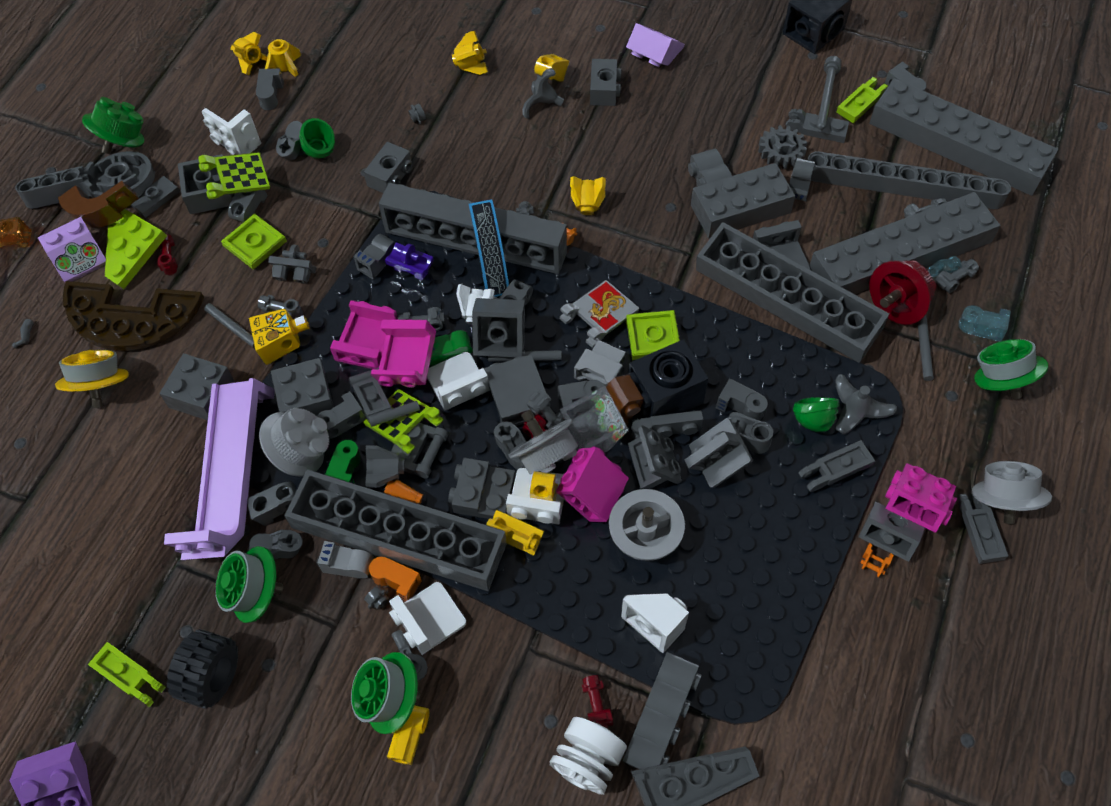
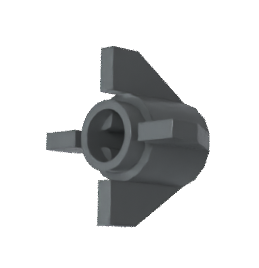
[366,446,405,487]

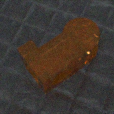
[0,217,31,248]

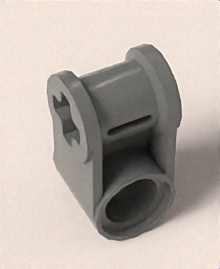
[728,412,773,454]

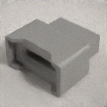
[574,340,626,388]

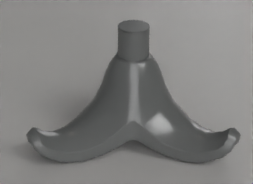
[522,68,564,119]
[835,374,897,434]

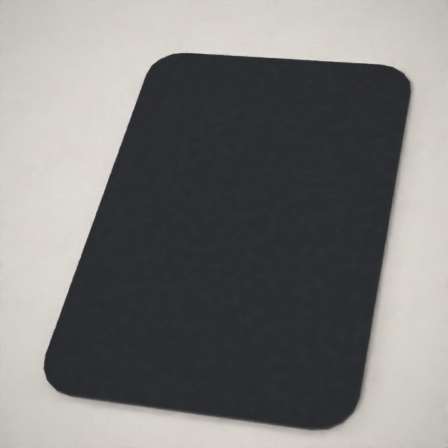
[249,191,903,725]

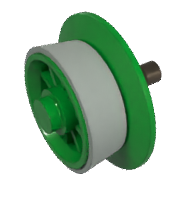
[974,339,1049,399]
[216,546,283,623]
[351,652,420,734]

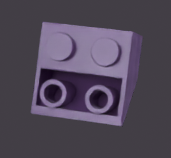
[9,741,92,806]

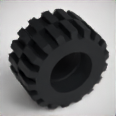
[167,629,238,709]

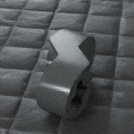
[276,121,302,161]
[494,422,526,470]
[247,530,302,560]

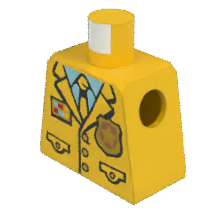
[249,309,310,365]

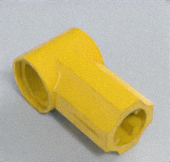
[387,705,429,765]

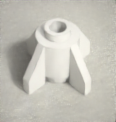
[456,284,499,325]

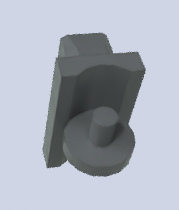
[268,245,316,284]

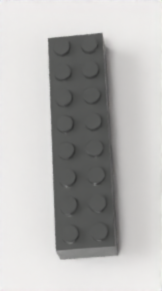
[869,78,1058,196]
[379,183,567,274]
[809,192,1001,295]
[696,222,889,363]
[284,470,507,592]

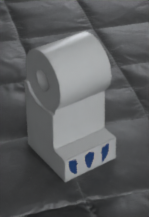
[317,541,374,579]

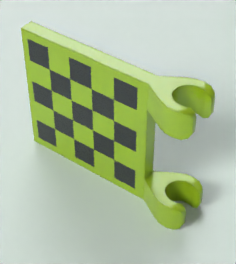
[198,153,270,199]
[364,389,443,454]

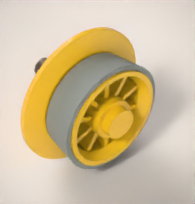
[55,350,129,408]

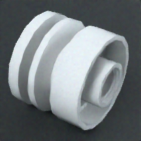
[550,717,627,794]

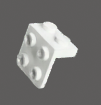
[202,108,261,155]
[427,352,490,410]
[506,468,564,525]
[389,582,466,655]

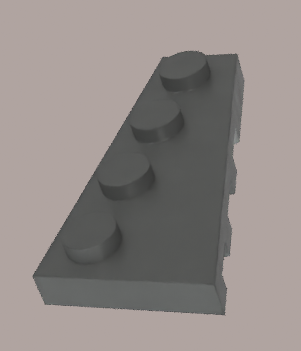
[631,746,759,806]

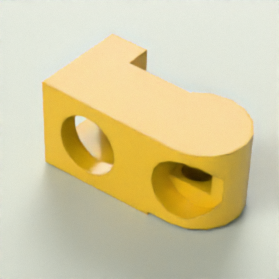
[534,54,569,81]
[530,471,558,501]

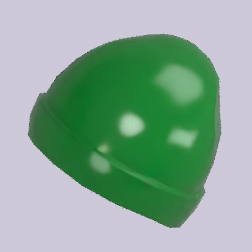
[299,118,335,159]
[793,397,839,432]

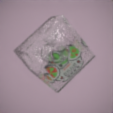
[560,386,628,453]

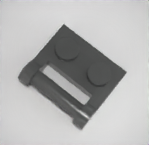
[391,423,449,478]

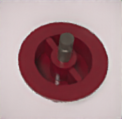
[869,260,936,325]

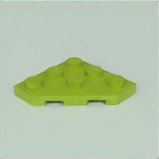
[105,209,167,289]

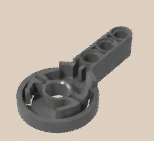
[15,151,155,209]

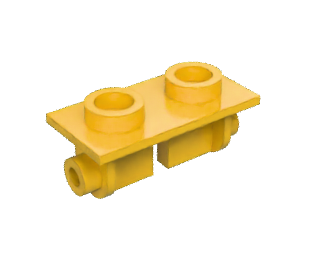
[486,510,544,555]

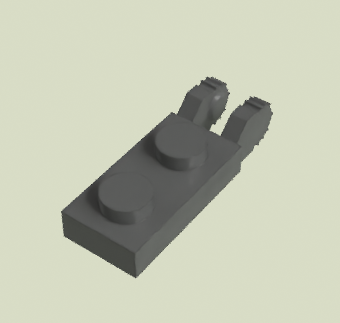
[786,109,849,143]
[631,411,703,440]
[798,440,875,492]
[957,494,1008,564]

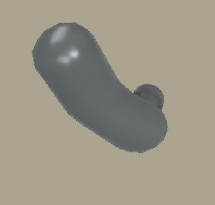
[12,319,34,348]

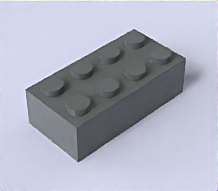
[691,163,795,239]

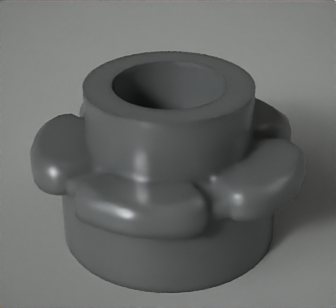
[408,103,426,124]
[364,585,389,610]

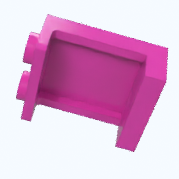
[330,301,398,369]
[371,319,436,387]

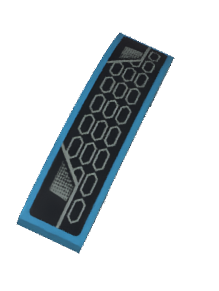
[469,199,509,297]

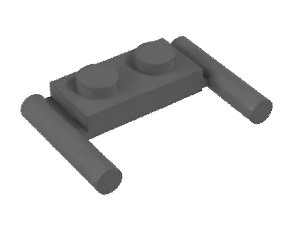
[349,368,420,427]

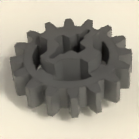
[758,125,807,169]

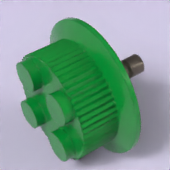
[82,97,145,154]

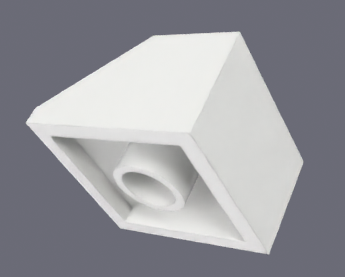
[621,594,689,653]

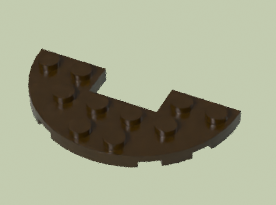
[63,281,204,351]

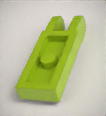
[836,77,888,124]
[88,642,166,707]

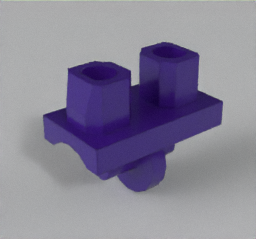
[385,243,434,280]

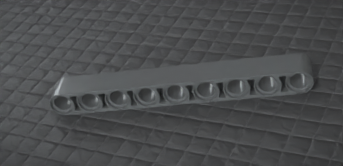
[808,152,1011,209]

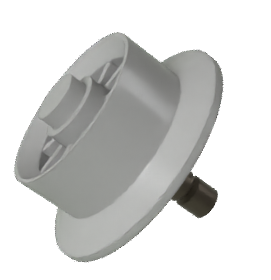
[972,461,1052,524]

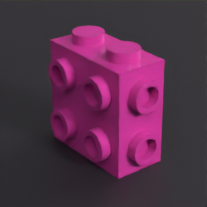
[556,447,629,522]
[885,463,957,533]

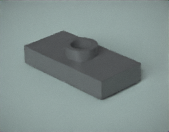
[131,176,180,218]

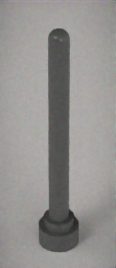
[817,56,842,130]

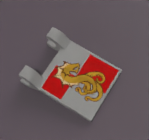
[559,280,639,348]

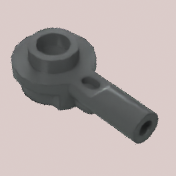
[392,630,428,682]

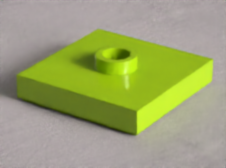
[221,214,287,270]
[626,310,680,360]

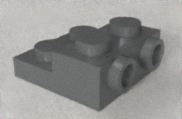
[448,458,515,519]

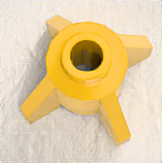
[452,31,488,75]
[231,32,268,75]
[265,39,301,77]
[570,176,606,215]

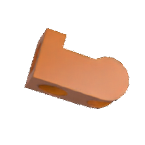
[369,557,422,602]

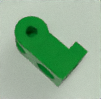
[430,330,472,367]
[325,440,361,484]

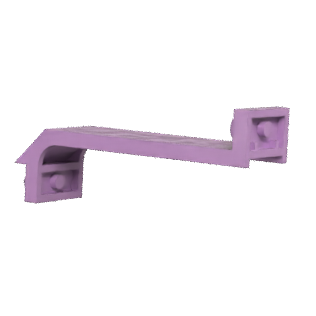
[164,378,275,560]

